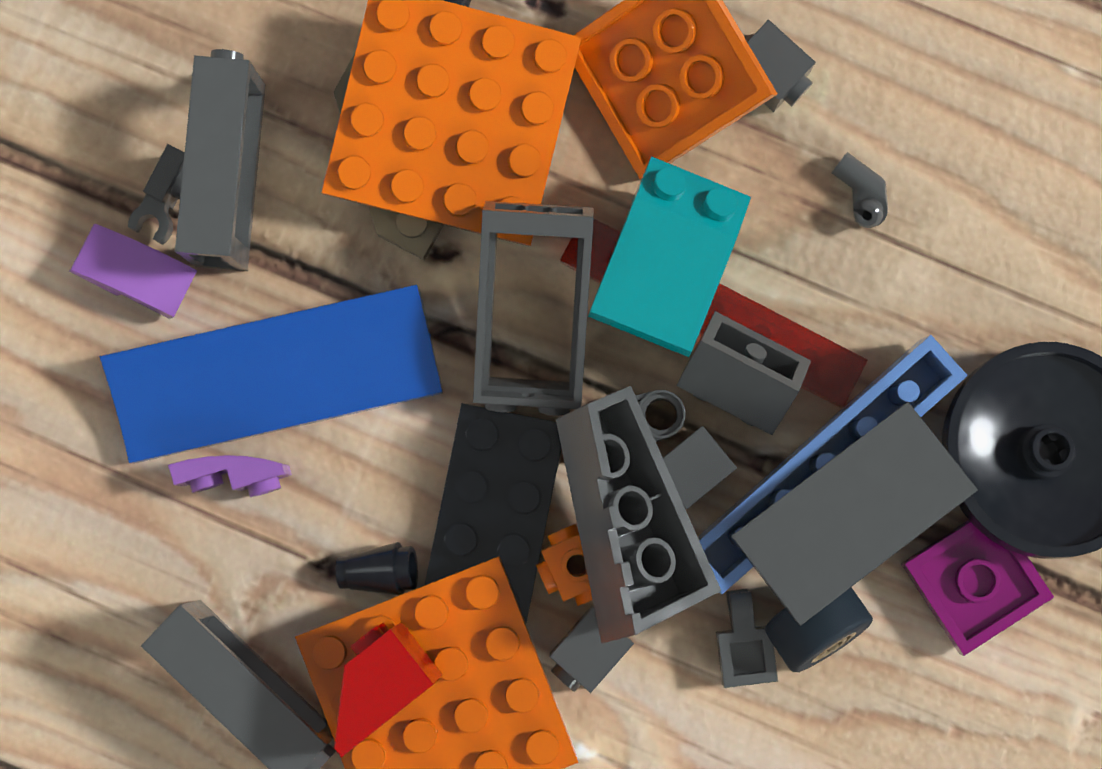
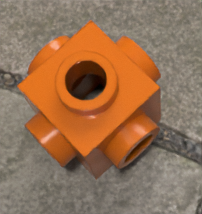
[536,523,593,606]

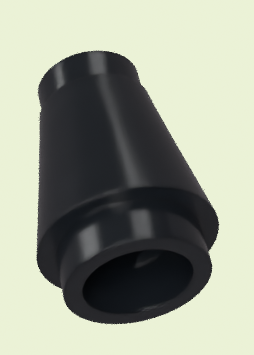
[335,542,418,596]

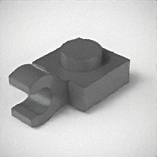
[128,144,185,245]
[716,589,778,688]

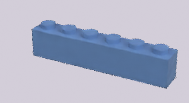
[698,335,968,594]

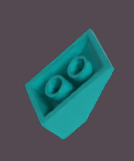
[587,156,751,357]

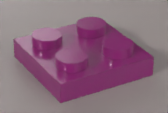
[901,520,1054,656]

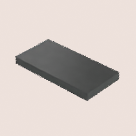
[731,402,978,626]

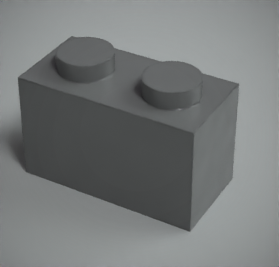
[677,311,811,435]

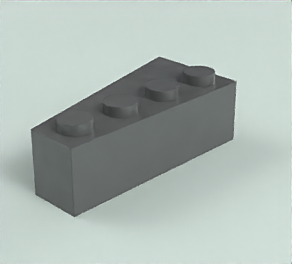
[556,386,721,643]

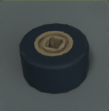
[765,587,873,672]

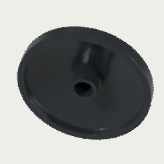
[942,342,1102,559]

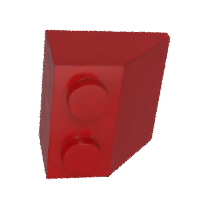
[334,622,443,758]

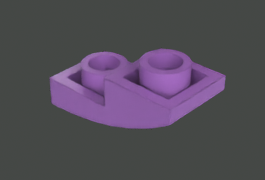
[69,224,197,319]
[168,455,292,498]

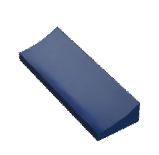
[99,285,443,464]

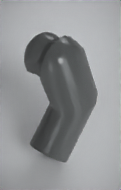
[832,152,888,228]

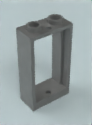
[175,49,266,271]
[473,201,594,416]
[141,600,336,769]

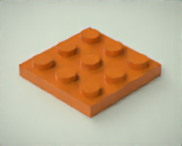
[574,0,778,180]

